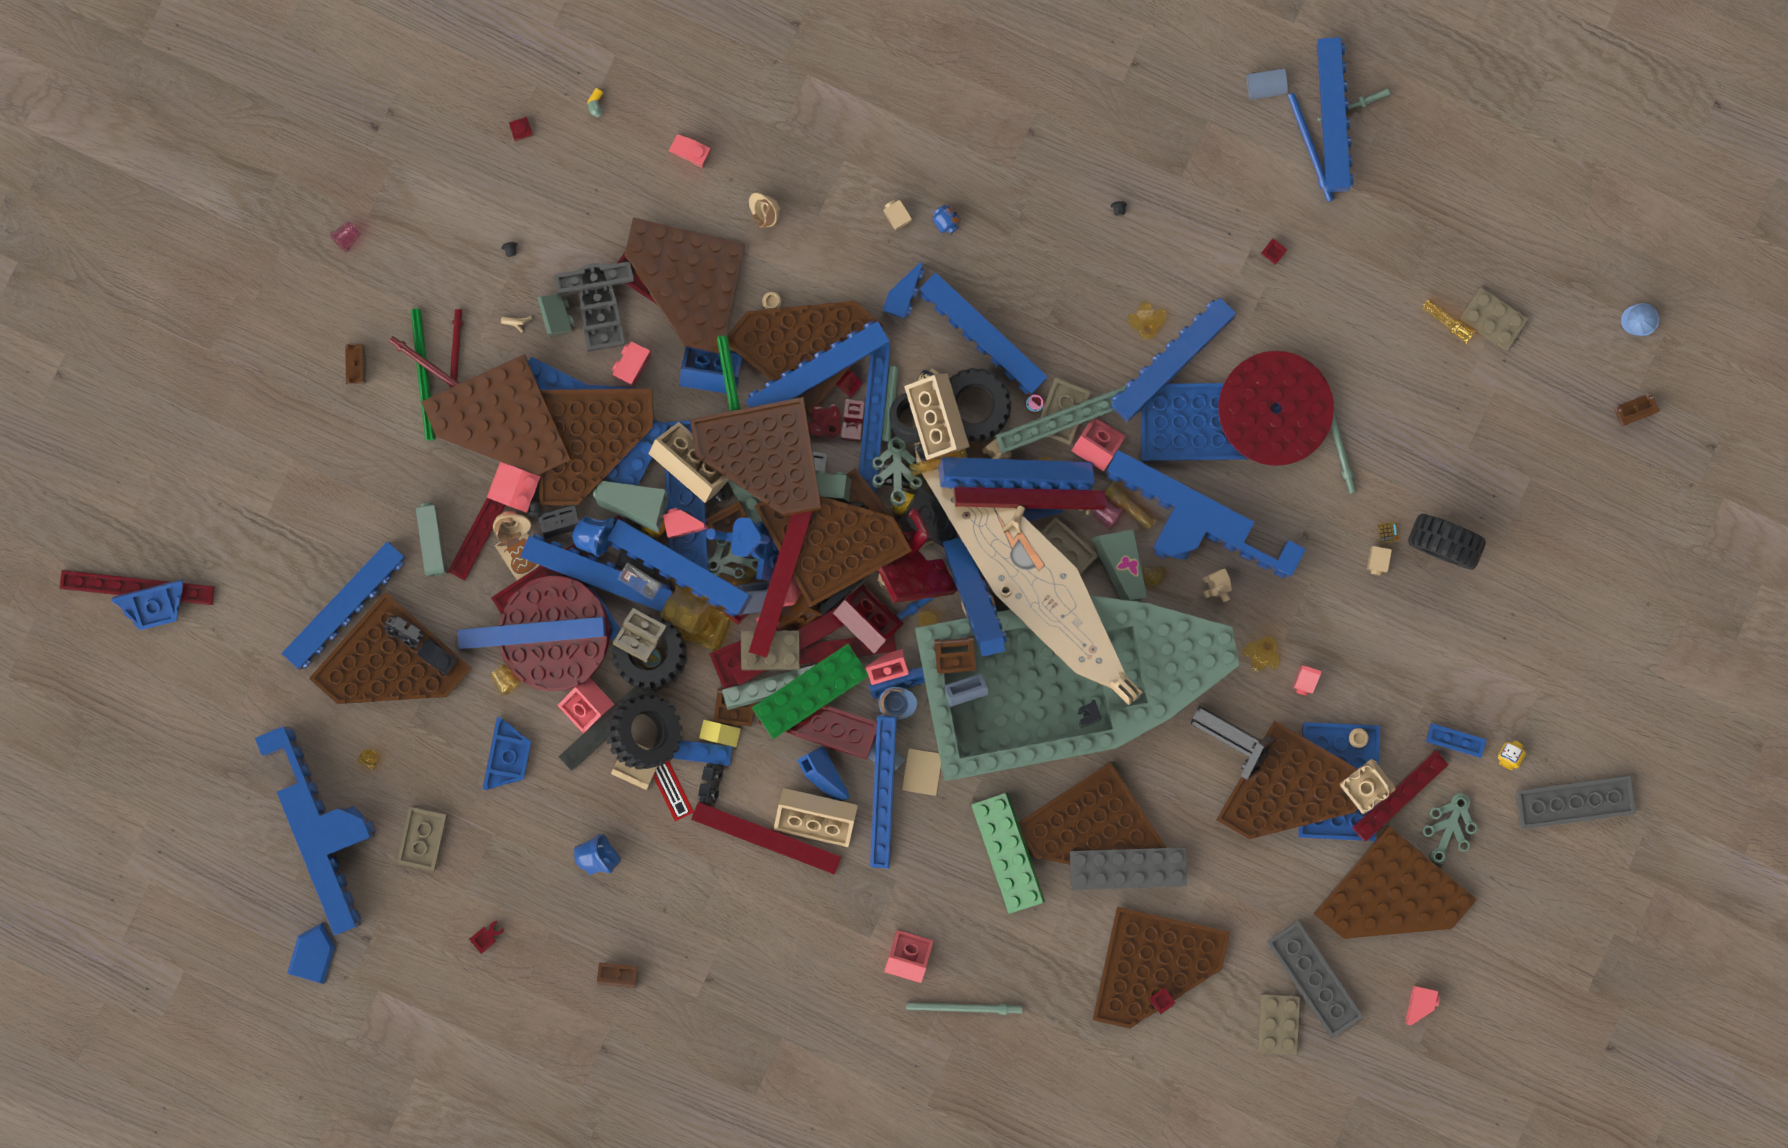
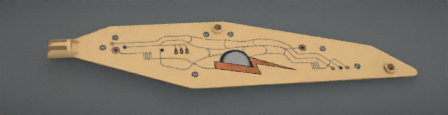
[912,417,1143,705]

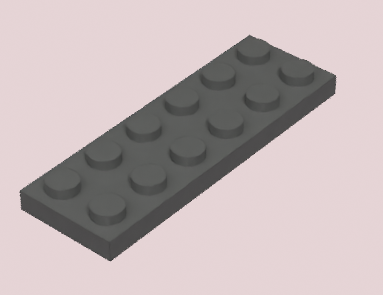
[1515,776,1636,829]
[1070,847,1187,890]
[1266,920,1363,1039]

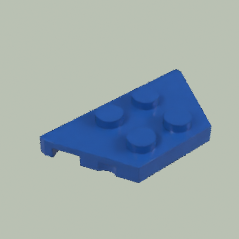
[111,579,184,630]
[482,717,532,790]

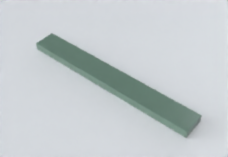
[995,386,1127,453]

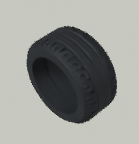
[889,392,921,443]

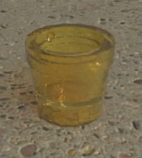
[490,665,521,696]

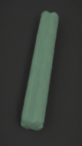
[881,366,899,442]

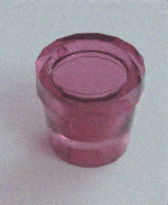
[329,221,361,253]
[1092,502,1123,530]

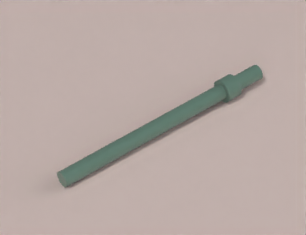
[1331,412,1357,494]
[906,1002,1022,1015]

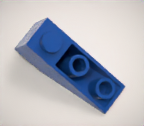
[883,263,925,319]
[797,746,850,801]

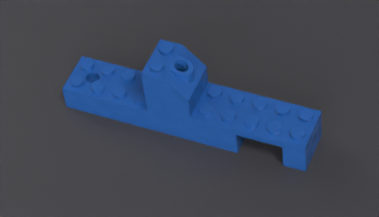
[1105,450,1306,579]
[255,726,376,936]

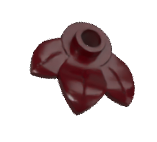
[808,404,841,438]

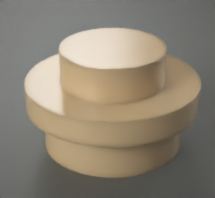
[762,292,781,309]
[1349,728,1368,748]

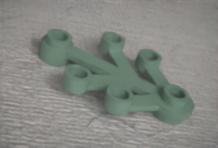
[872,437,922,507]
[709,540,758,580]
[1422,793,1477,864]

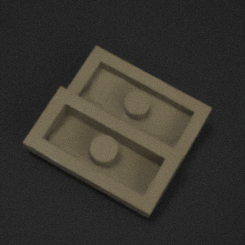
[613,608,666,663]

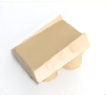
[611,743,658,790]
[1340,759,1396,814]

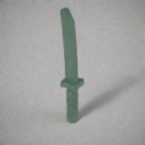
[1318,88,1390,122]

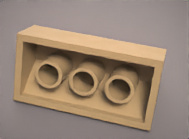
[904,373,969,460]
[649,422,729,503]
[774,788,858,847]

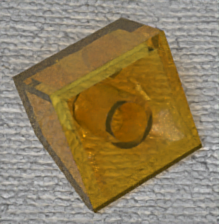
[659,586,713,635]

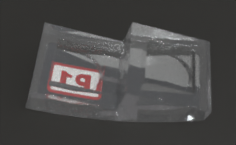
[617,563,662,600]

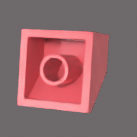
[612,342,652,387]
[1071,418,1126,471]
[487,462,540,513]
[558,678,615,734]
[884,930,933,983]

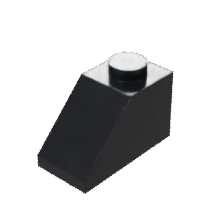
[417,638,459,676]

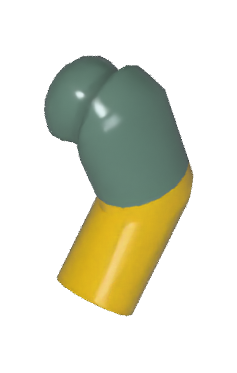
[587,88,603,117]

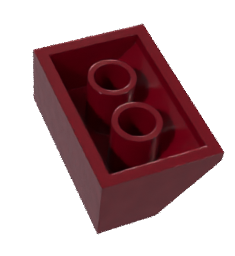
[833,584,904,653]

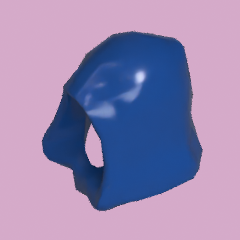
[572,517,615,557]
[574,834,621,876]

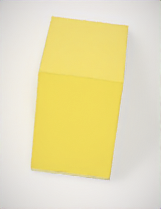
[699,720,741,747]

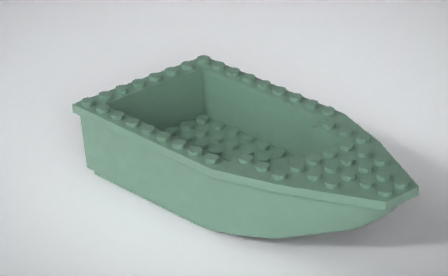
[915,595,1240,781]

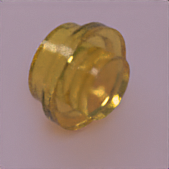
[918,611,937,627]

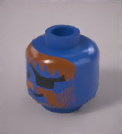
[932,204,961,234]

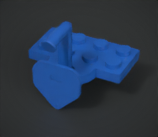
[706,518,779,581]

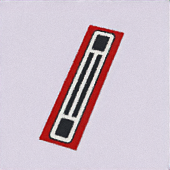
[653,761,694,821]

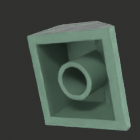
[537,294,575,338]

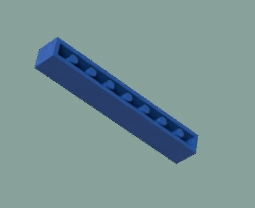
[1317,37,1354,193]
[920,272,1047,394]
[1111,298,1236,423]
[746,320,890,407]
[938,457,1095,490]
[607,519,753,617]
[521,534,673,613]
[943,537,1007,657]
[281,541,406,670]

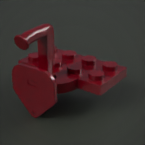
[878,508,958,603]

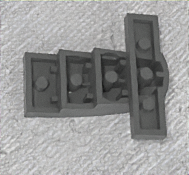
[554,261,634,352]

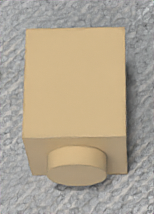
[884,200,912,231]
[1366,546,1392,576]

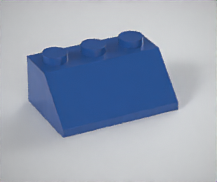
[679,346,743,394]

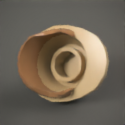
[749,192,780,228]
[493,511,531,543]

